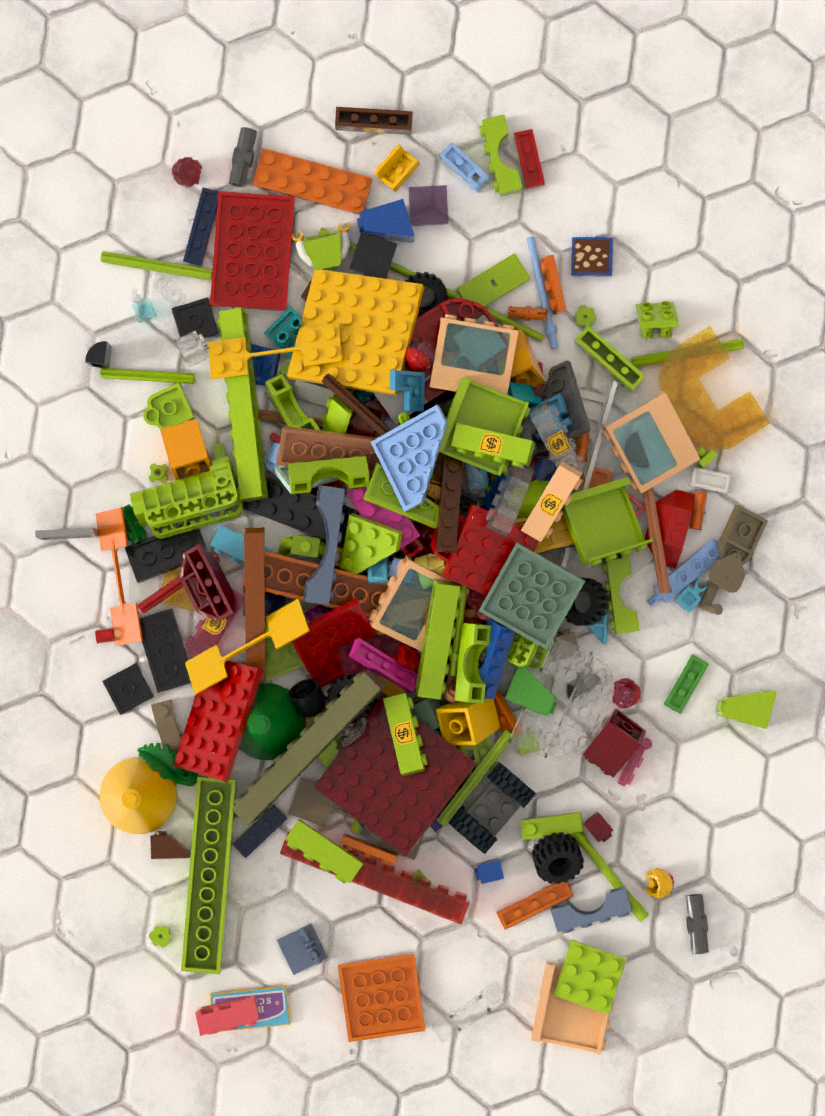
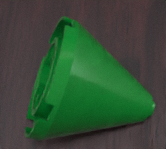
[239,683,306,760]

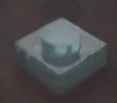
[132,298,157,323]

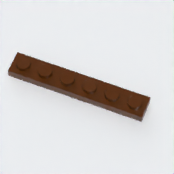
[435,454,463,554]

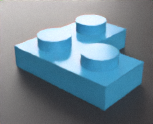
[390,370,425,412]

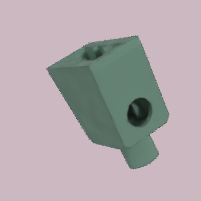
[411,698,442,737]

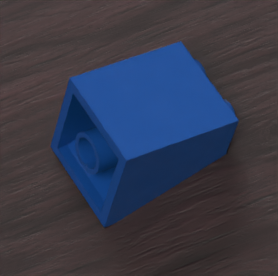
[357,199,414,243]

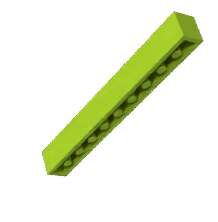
[218,307,268,502]

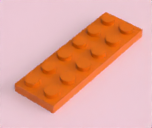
[252,148,373,215]

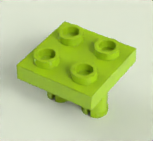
[636,301,678,339]

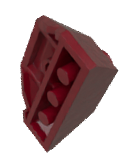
[180,544,235,622]

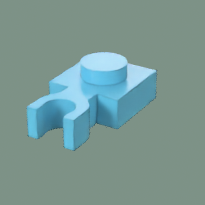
[674,578,708,613]

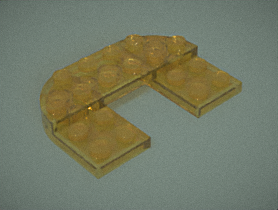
[658,326,770,450]

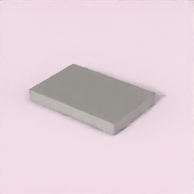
[35,528,98,540]

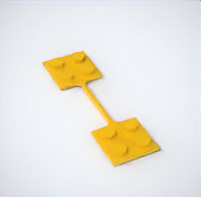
[208,324,342,380]
[185,599,310,695]

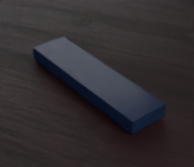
[183,187,218,266]

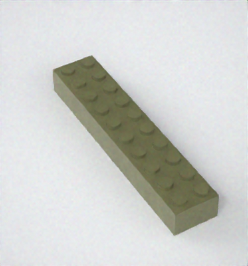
[232,669,388,825]

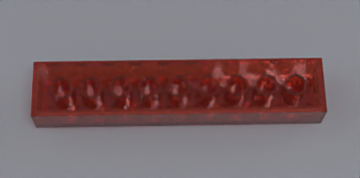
[279,829,470,924]

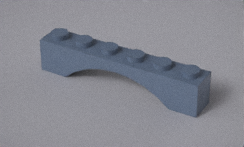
[302,485,347,605]

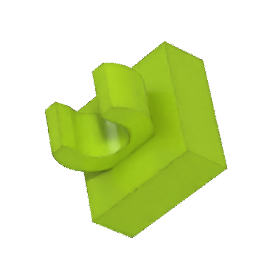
[696,446,718,469]

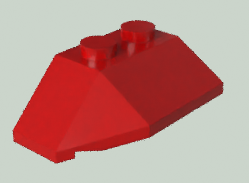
[645,489,695,568]

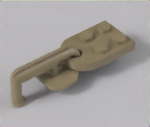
[699,504,768,615]

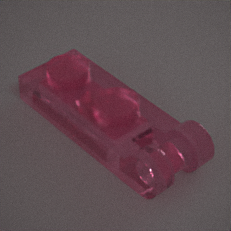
[617,737,652,787]

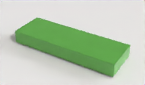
[664,654,709,714]

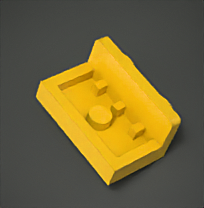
[374,144,420,193]

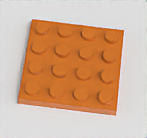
[338,953,425,1042]

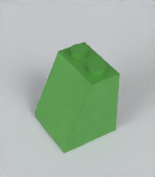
[504,666,557,716]

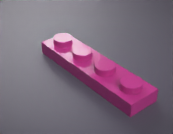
[349,638,418,693]

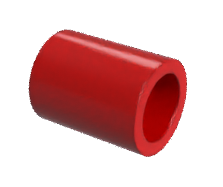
[95,628,115,644]

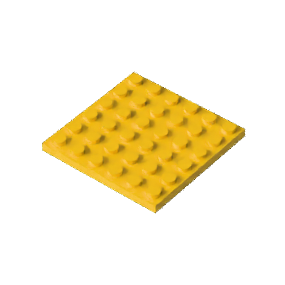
[287,270,425,396]

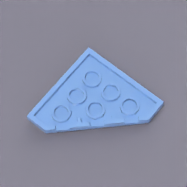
[371,405,448,512]

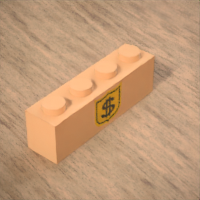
[521,461,583,542]

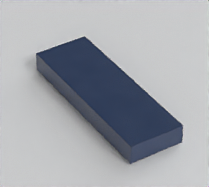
[232,804,287,858]

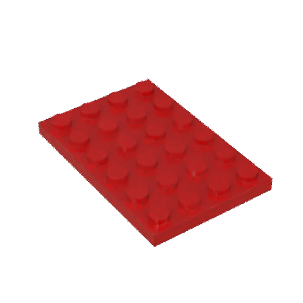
[210,191,295,311]
[173,660,263,783]

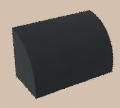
[85,341,112,368]

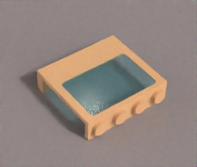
[428,314,518,395]
[601,391,700,494]
[369,555,470,652]

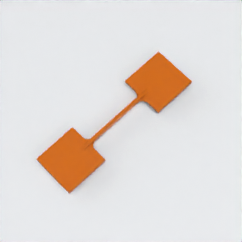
[96,508,143,646]

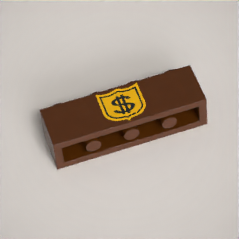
[335,107,413,135]

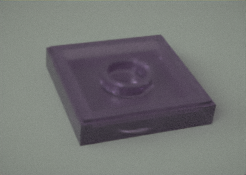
[409,185,448,226]

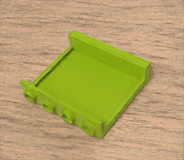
[439,376,530,476]
[561,477,653,566]

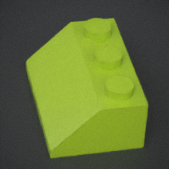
[320,394,353,434]

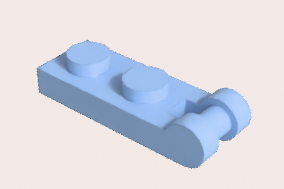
[439,142,491,193]

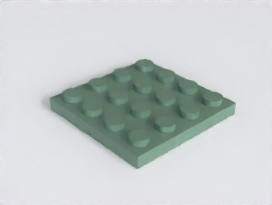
[479,542,585,650]

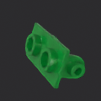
[120,504,147,544]

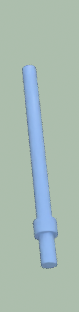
[527,236,558,349]

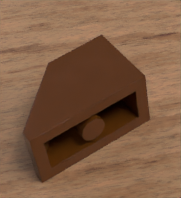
[150,831,191,859]

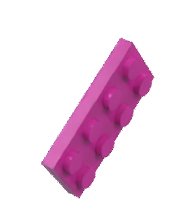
[346,475,421,557]

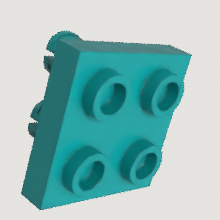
[264,306,302,360]

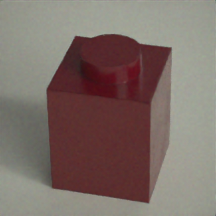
[583,811,613,842]

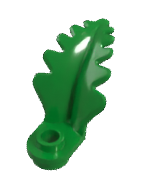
[137,743,198,787]

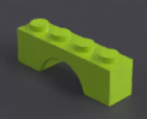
[479,114,523,197]
[265,374,320,430]
[288,456,369,494]
[602,555,640,634]
[455,623,491,704]

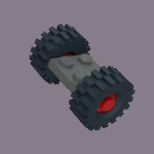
[448,762,536,854]

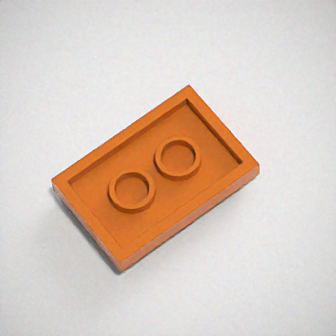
[340,833,398,866]

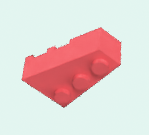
[195,995,260,1036]

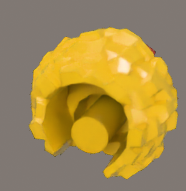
[644,868,674,899]

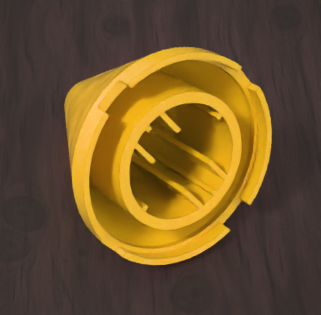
[100,757,177,834]

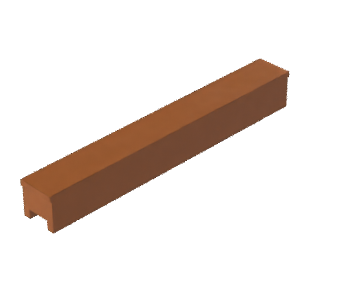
[244,527,267,681]

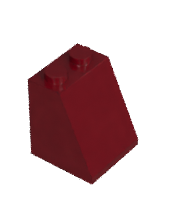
[583,708,646,778]

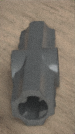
[229,127,257,187]
[686,894,709,954]

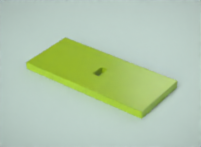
[457,253,531,307]

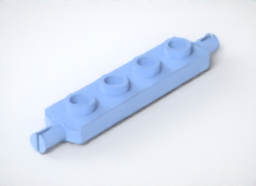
[647,539,720,607]

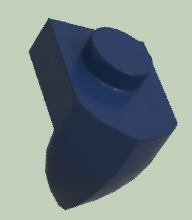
[534,458,557,482]

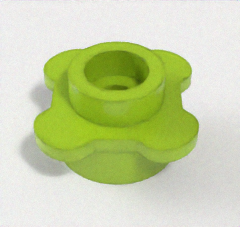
[149,463,169,483]

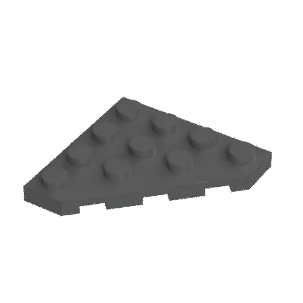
[532,360,591,456]

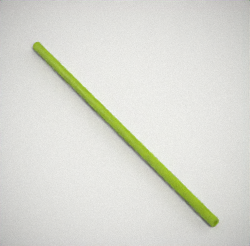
[318,227,544,342]

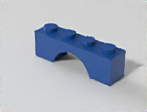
[478,617,515,699]

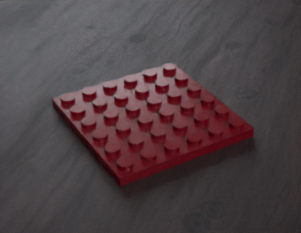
[314,694,477,857]

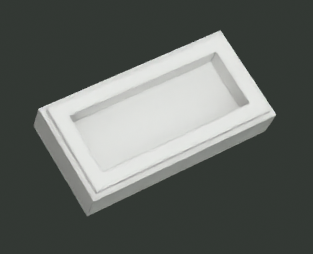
[689,467,731,494]

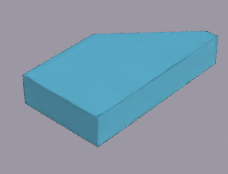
[588,608,608,644]

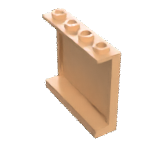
[531,962,614,1055]

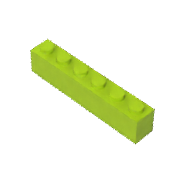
[415,579,462,700]

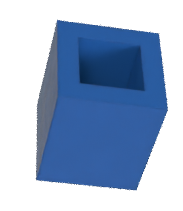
[474,858,504,884]

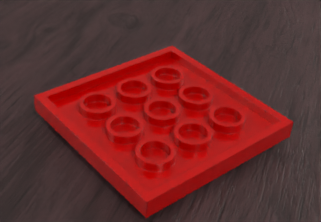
[441,504,539,595]
[291,598,385,687]

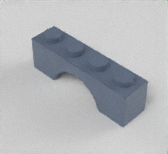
[551,885,632,934]

